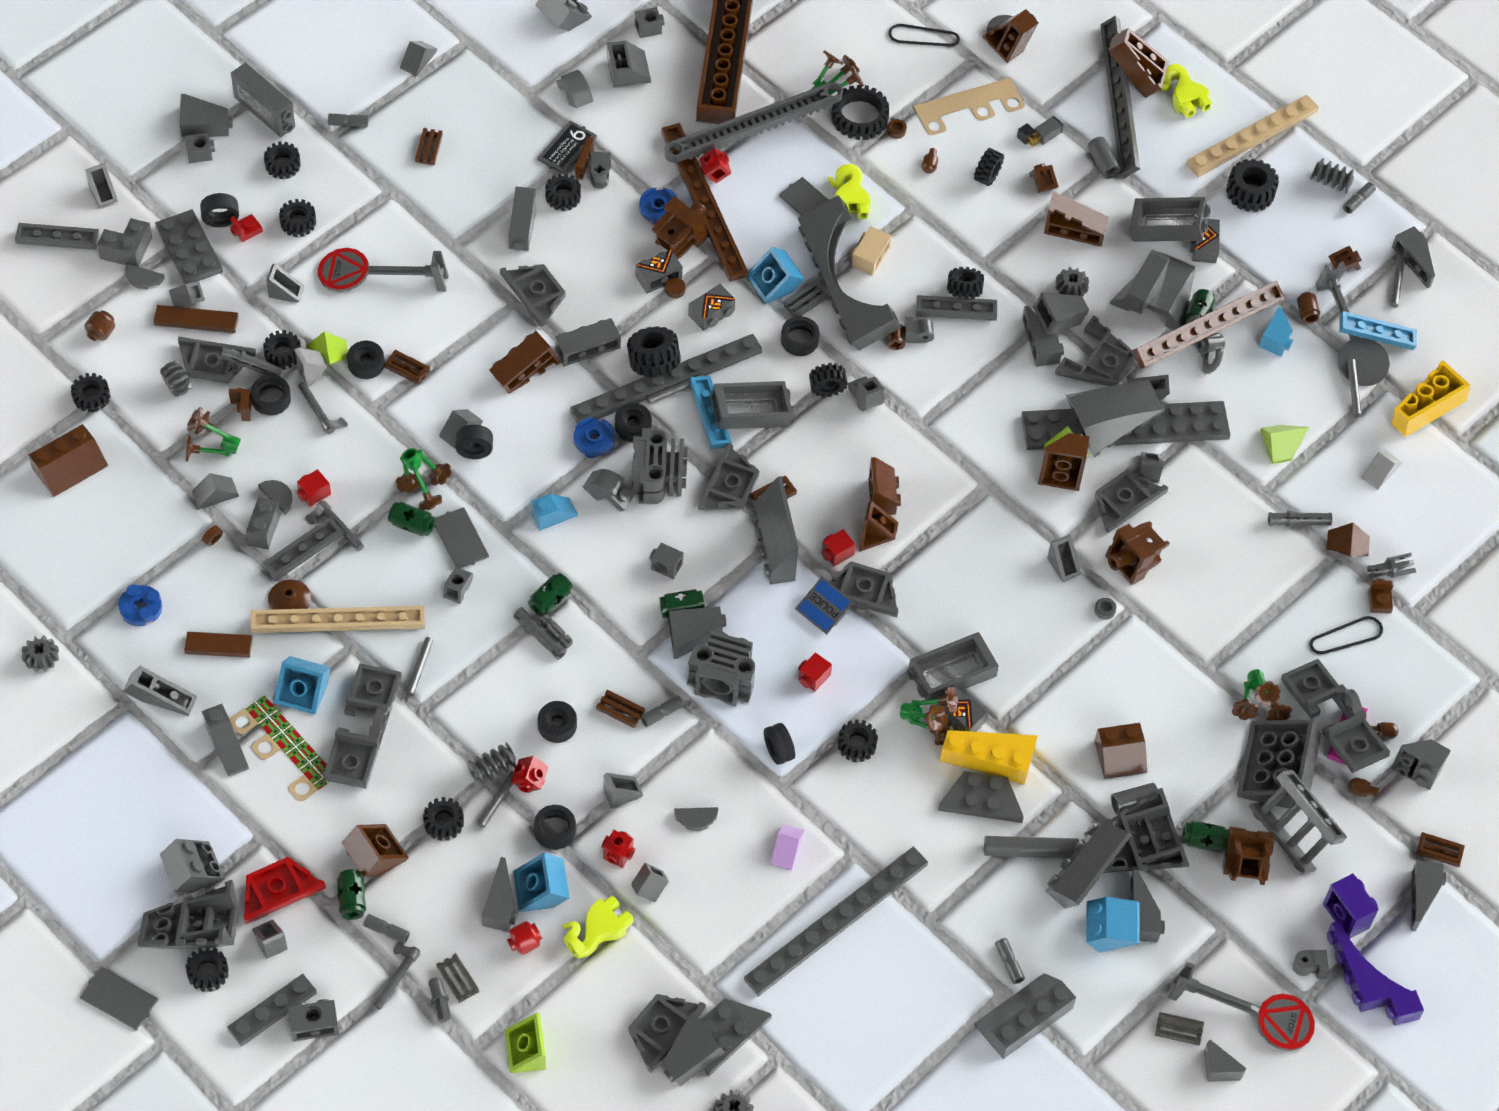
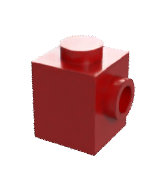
[296,469,331,507]
[821,529,856,567]
[798,652,832,692]

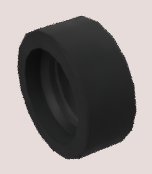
[200,193,239,228]
[781,316,820,356]
[251,375,291,416]
[534,804,576,850]

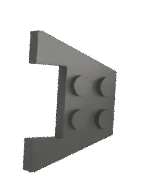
[1055,315,1136,386]

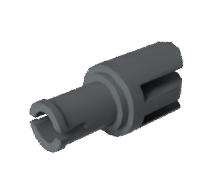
[1367,553,1416,579]

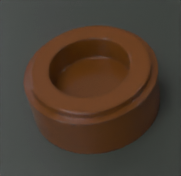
[887,119,907,139]
[665,278,686,298]
[202,525,223,546]

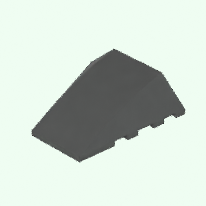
[1110,252,1195,330]
[1066,380,1164,457]
[1084,788,1190,873]
[137,880,239,949]

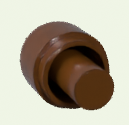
[921,148,938,174]
[1371,722,1399,739]
[1348,777,1379,797]

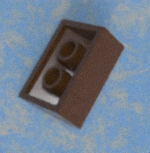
[28,424,108,497]
[1038,433,1090,491]

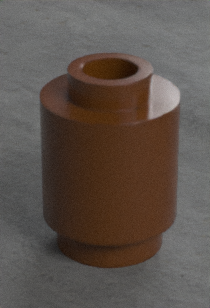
[1297,292,1320,323]

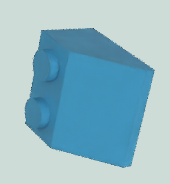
[748,247,805,303]
[274,656,331,714]
[513,852,570,912]
[1086,897,1140,953]

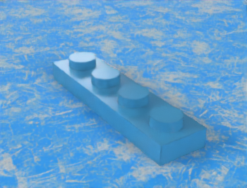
[1339,311,1417,350]
[689,375,732,449]

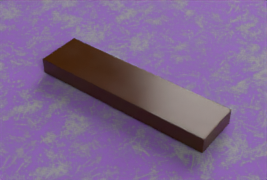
[154,305,239,333]

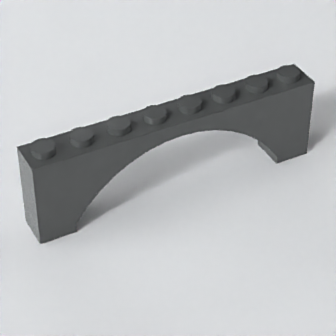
[798,195,901,351]

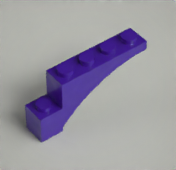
[1327,921,1424,1026]

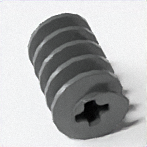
[1310,158,1354,194]
[467,742,516,784]

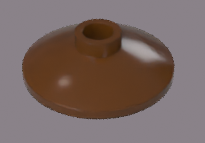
[268,579,311,610]

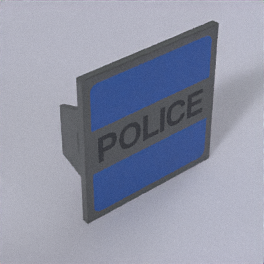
[795,576,854,635]

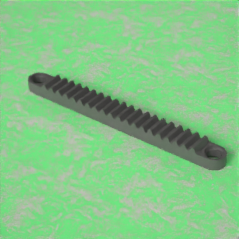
[665,82,843,163]

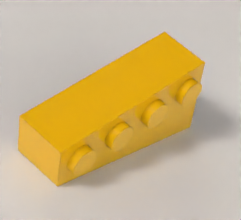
[1392,360,1470,437]

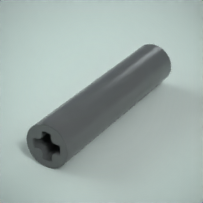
[984,836,1079,858]

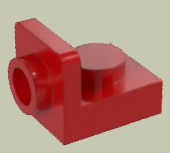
[230,214,263,242]

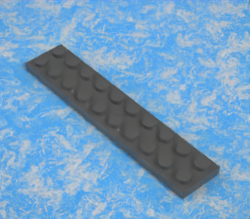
[1021,401,1231,450]

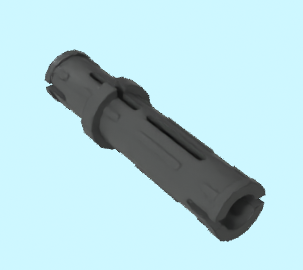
[219,346,282,376]
[1268,511,1333,527]
[513,607,567,660]

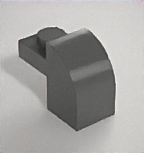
[556,70,594,108]
[848,376,885,411]
[583,469,635,512]

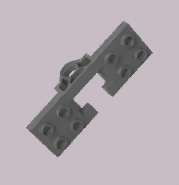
[1281,659,1390,773]
[323,663,402,789]

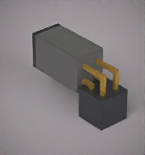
[1017,116,1064,147]

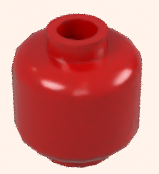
[507,921,542,955]

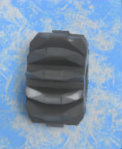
[1055,267,1089,297]
[160,360,192,397]
[21,635,59,673]
[714,1089,754,1111]

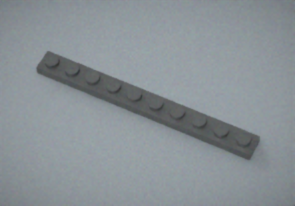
[1100,15,1140,178]
[570,334,762,424]
[744,846,928,996]

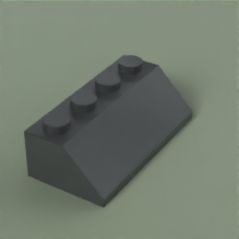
[1045,820,1131,909]
[974,973,1077,1059]

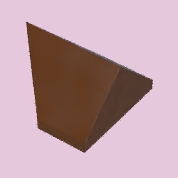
[859,501,899,552]
[1326,522,1370,557]

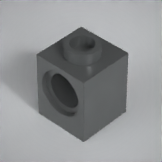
[635,7,665,38]
[184,133,215,164]
[649,542,684,580]

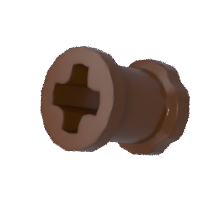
[887,324,905,350]

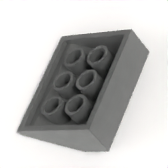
[751,476,799,585]
[1237,720,1321,808]

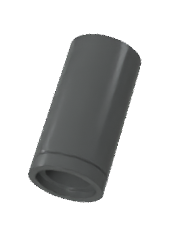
[1087,137,1121,179]
[1111,782,1158,815]

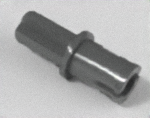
[428,977,451,1023]

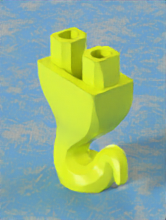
[1161,64,1212,118]
[827,164,871,219]
[562,895,633,958]

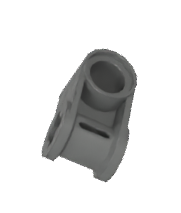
[590,151,611,189]

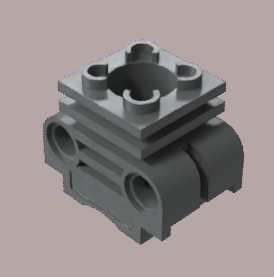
[631,428,688,504]
[687,631,755,707]

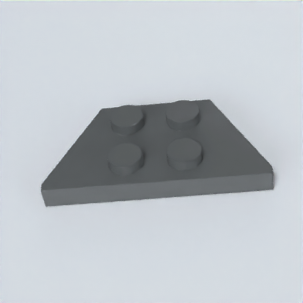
[500,264,566,327]
[178,336,256,384]
[698,443,760,510]
[1095,470,1168,533]
[830,561,899,618]
[938,771,1024,823]
[628,994,706,1073]
[701,998,772,1076]

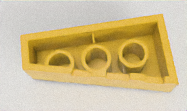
[940,730,1038,785]

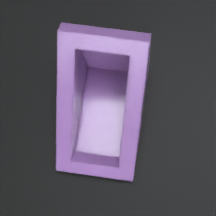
[771,825,804,870]

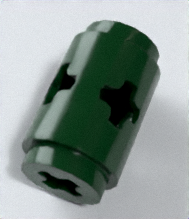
[1184,289,1216,323]
[388,502,435,536]
[528,573,573,617]
[659,589,705,619]
[1182,820,1229,852]
[337,869,366,920]

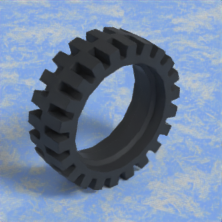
[832,85,889,140]

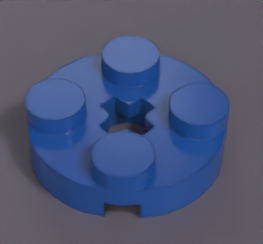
[639,187,678,225]
[573,417,615,458]
[118,584,163,626]

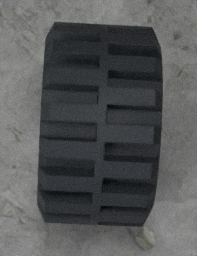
[1226,159,1279,212]
[627,326,681,377]

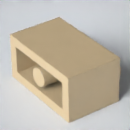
[850,226,892,275]

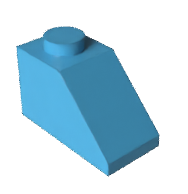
[1259,307,1293,357]
[530,494,578,531]

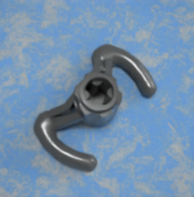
[1185,315,1225,374]

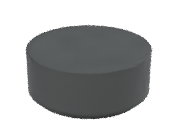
[1095,598,1117,620]

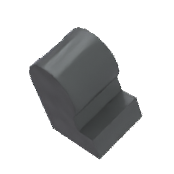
[904,317,934,343]
[443,567,473,604]
[1293,950,1329,979]

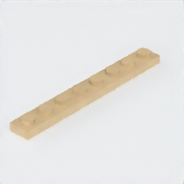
[1186,95,1319,177]
[251,606,425,633]

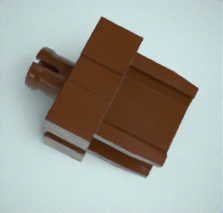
[652,196,708,259]
[1105,521,1170,585]
[1222,827,1275,885]

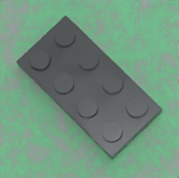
[155,209,223,285]

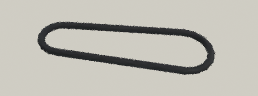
[889,24,960,46]
[1310,616,1383,654]

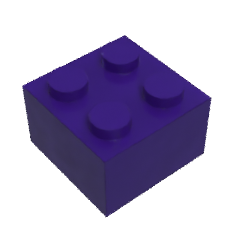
[1323,873,1379,938]

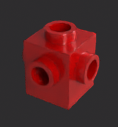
[700,148,732,184]
[511,755,548,793]
[601,829,635,868]

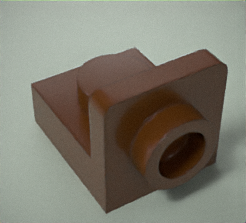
[1029,163,1059,193]
[1328,245,1362,271]
[229,388,252,421]
[1368,579,1394,613]

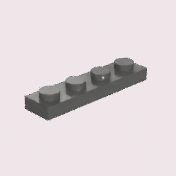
[15,223,100,250]
[916,295,997,321]
[262,517,344,582]
[227,974,317,1047]

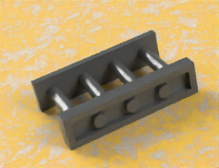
[1249,770,1347,874]

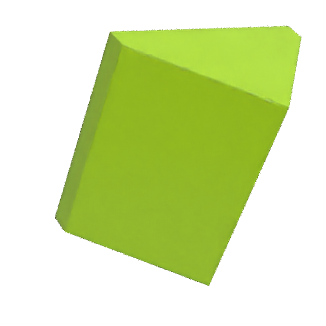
[505,1013,546,1073]

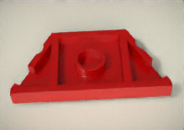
[244,857,326,924]

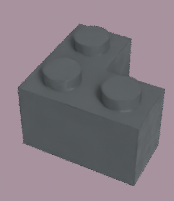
[97,218,152,267]

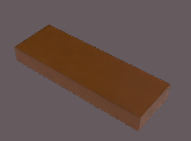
[184,632,253,658]

